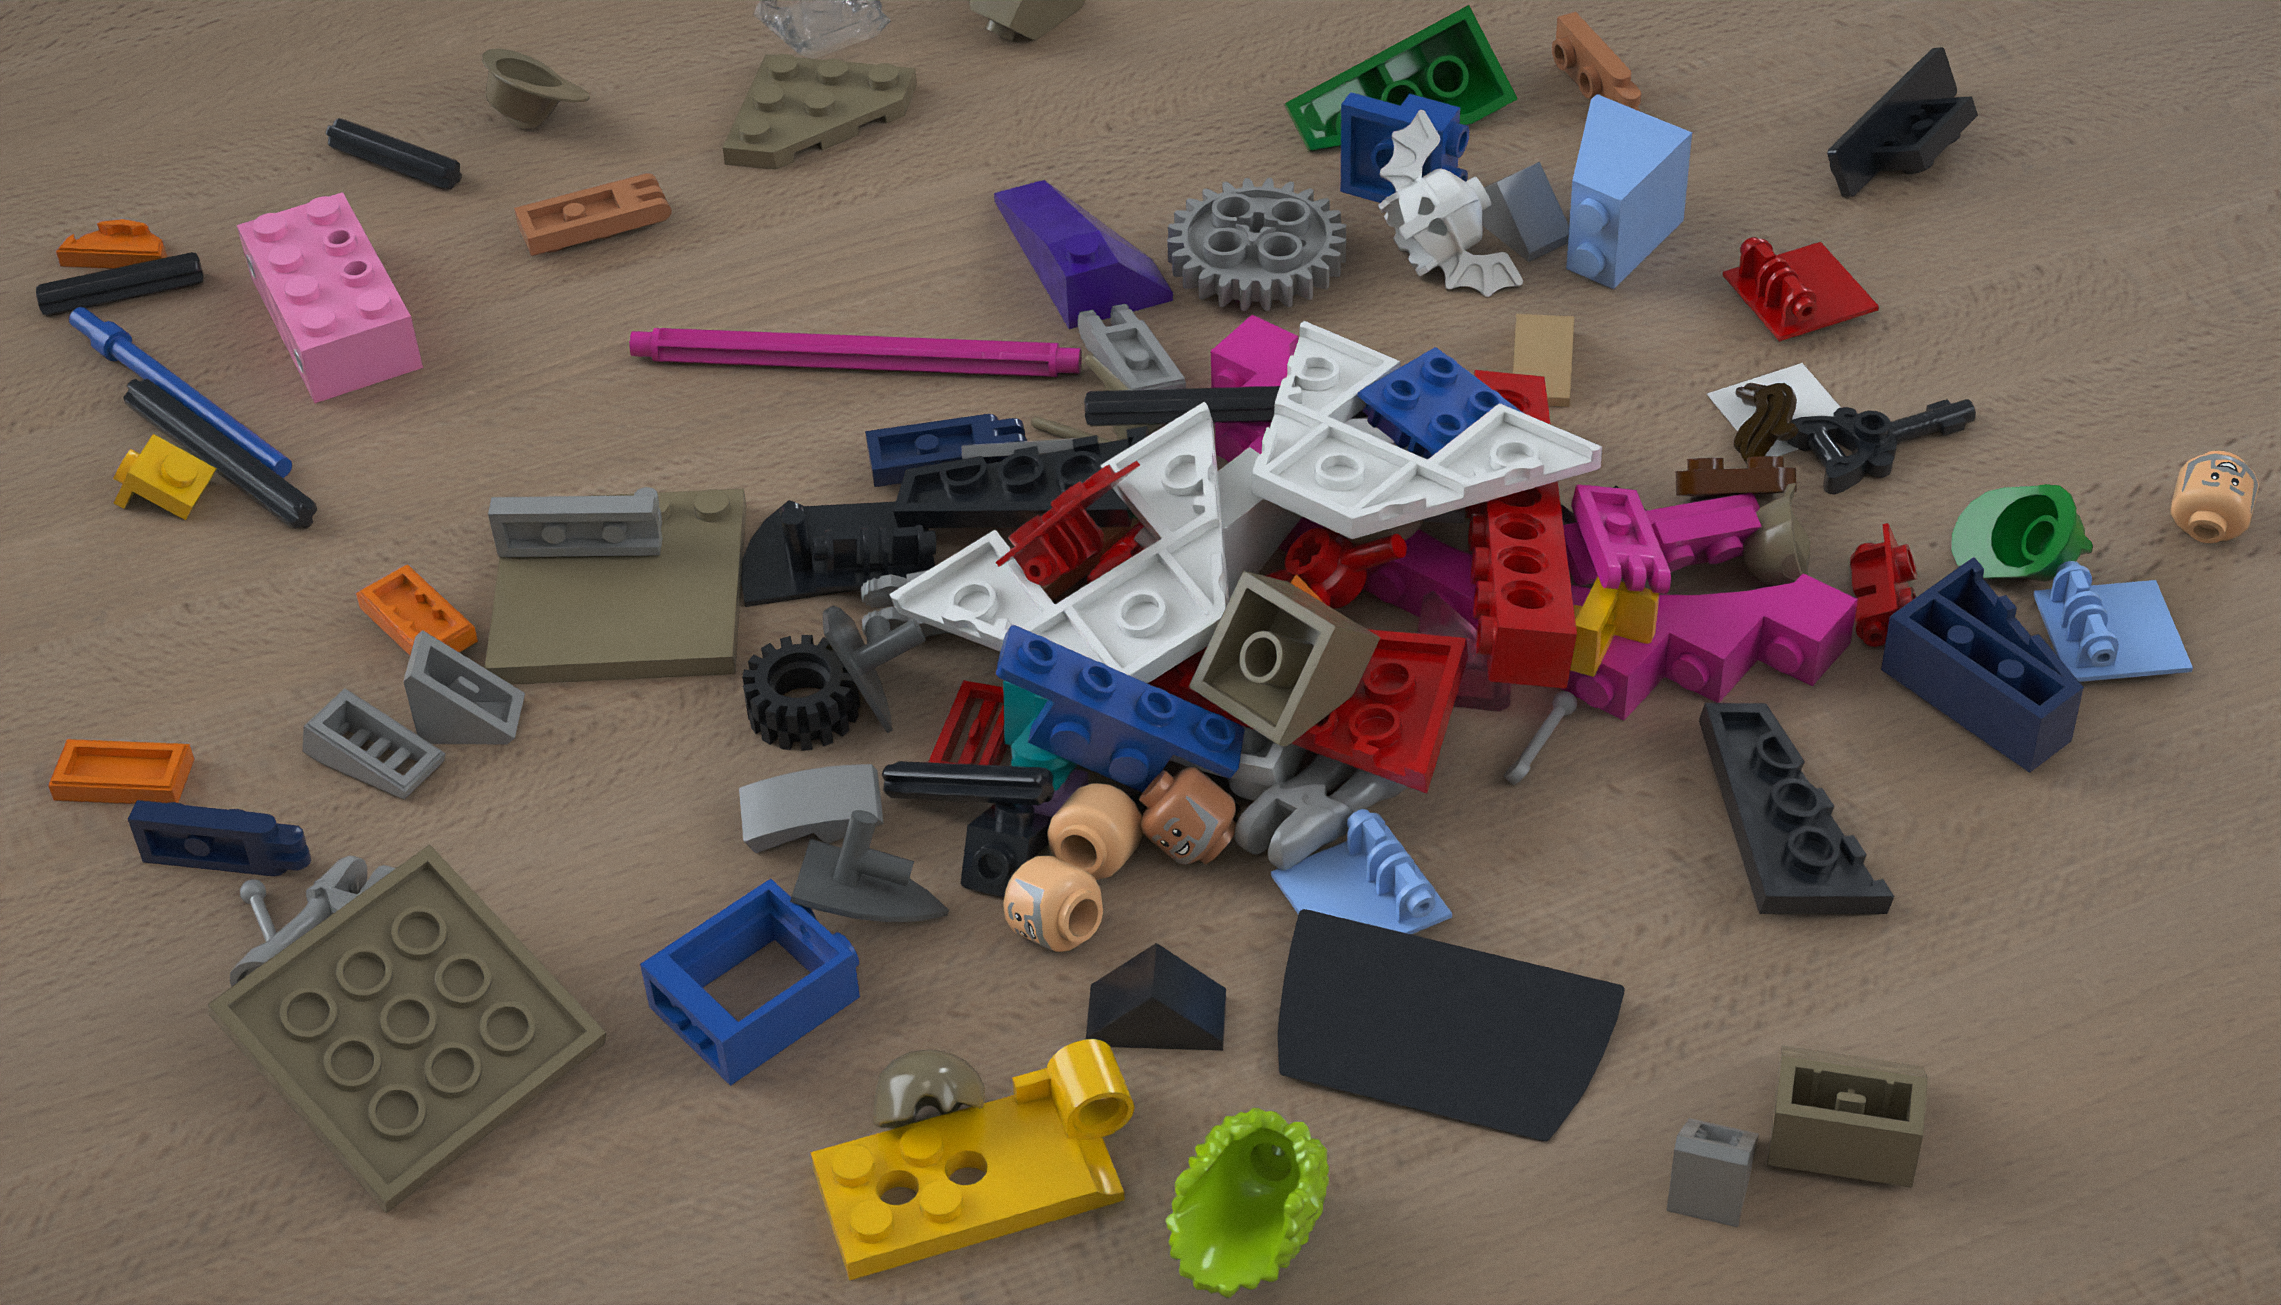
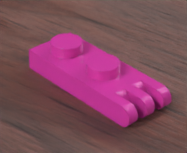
[1571,484,1671,594]

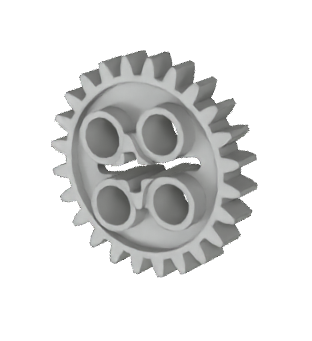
[1167,178,1346,311]

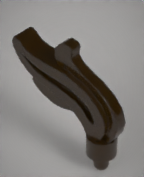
[1734,383,1799,464]

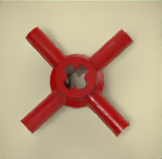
[1263,526,1407,609]

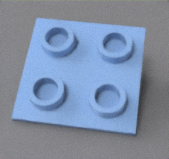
[2033,561,2193,682]
[1271,809,1452,934]

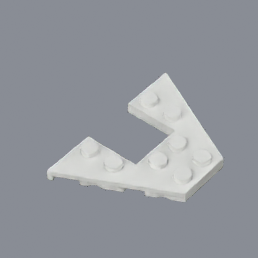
[1252,321,1602,539]
[889,402,1229,683]

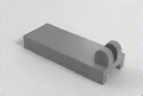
[488,487,663,557]

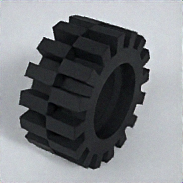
[742,635,860,751]

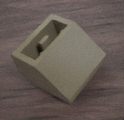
[1767,1045,1928,1188]

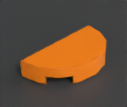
[56,219,167,269]

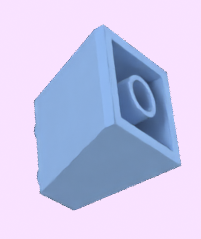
[1566,94,1692,289]

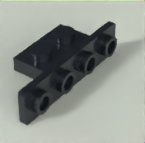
[1827,47,1978,197]

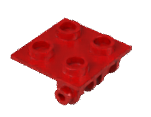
[1723,237,1879,342]
[995,461,1140,586]

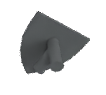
[823,605,926,733]
[790,810,949,922]

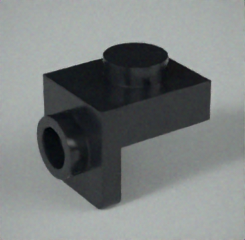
[961,804,1052,897]

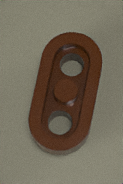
[1675,456,1797,496]

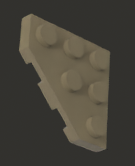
[723,54,917,170]

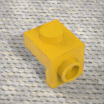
[113,434,217,520]
[1570,577,1659,677]

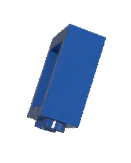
[640,878,860,1086]

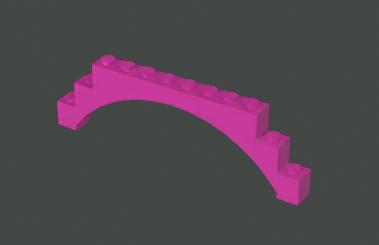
[1210,315,1858,721]

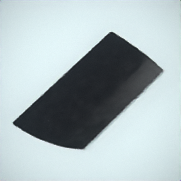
[1278,909,1625,1141]

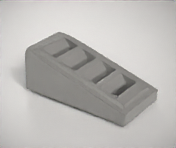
[303,688,445,800]

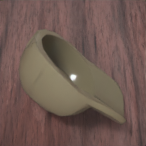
[1742,483,1810,587]

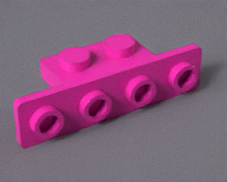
[1563,493,1762,586]

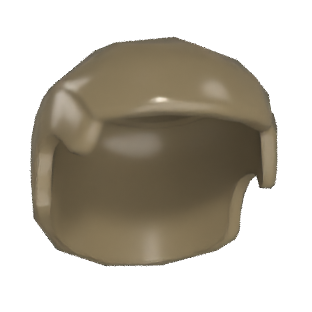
[873,1049,985,1129]

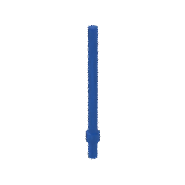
[69,307,292,478]

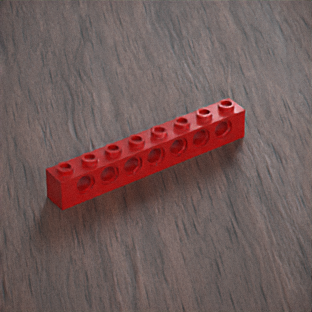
[1465,370,1577,689]

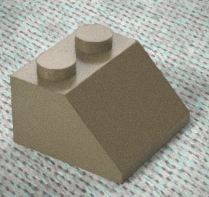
[1189,570,1381,747]

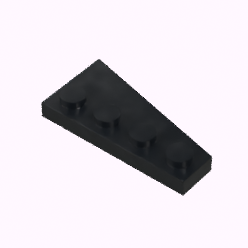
[893,426,1150,528]
[1699,703,1895,914]

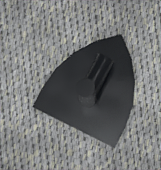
[741,500,856,607]

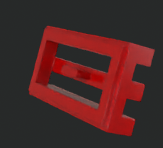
[928,680,1008,766]

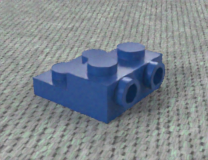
[1340,92,1470,203]

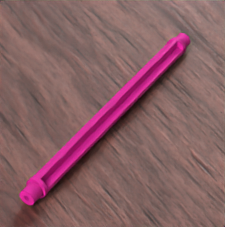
[629,328,1082,377]

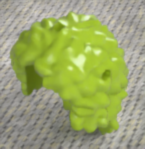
[1166,1108,1329,1298]

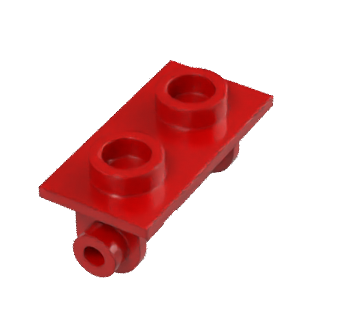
[1850,523,1917,647]

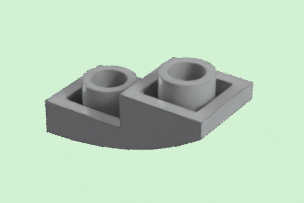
[739,764,884,853]

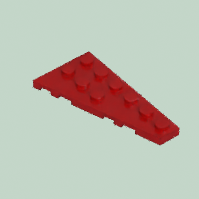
[1147,629,1468,794]

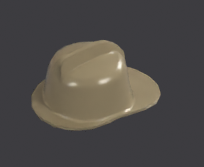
[482,49,590,129]

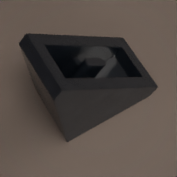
[1086,943,1227,1051]

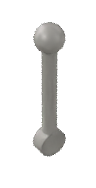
[1504,691,1577,786]
[240,879,277,942]

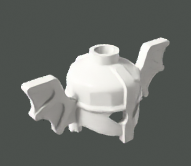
[1378,110,1523,297]

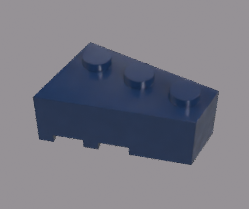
[1881,557,2084,773]

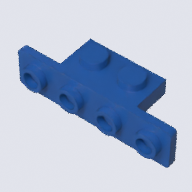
[996,625,1245,793]

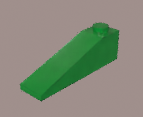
[1284,5,1518,151]

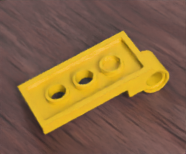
[810,1039,1135,1281]

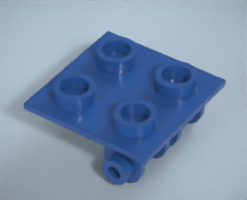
[1357,347,1523,460]

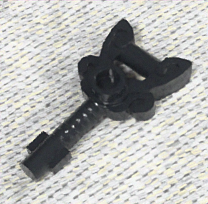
[1787,399,1976,495]

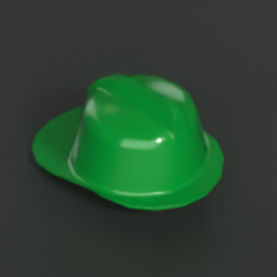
[1951,484,2093,582]

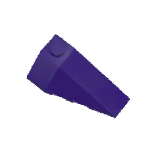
[994,180,1173,329]

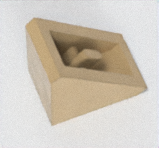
[1513,314,1574,407]

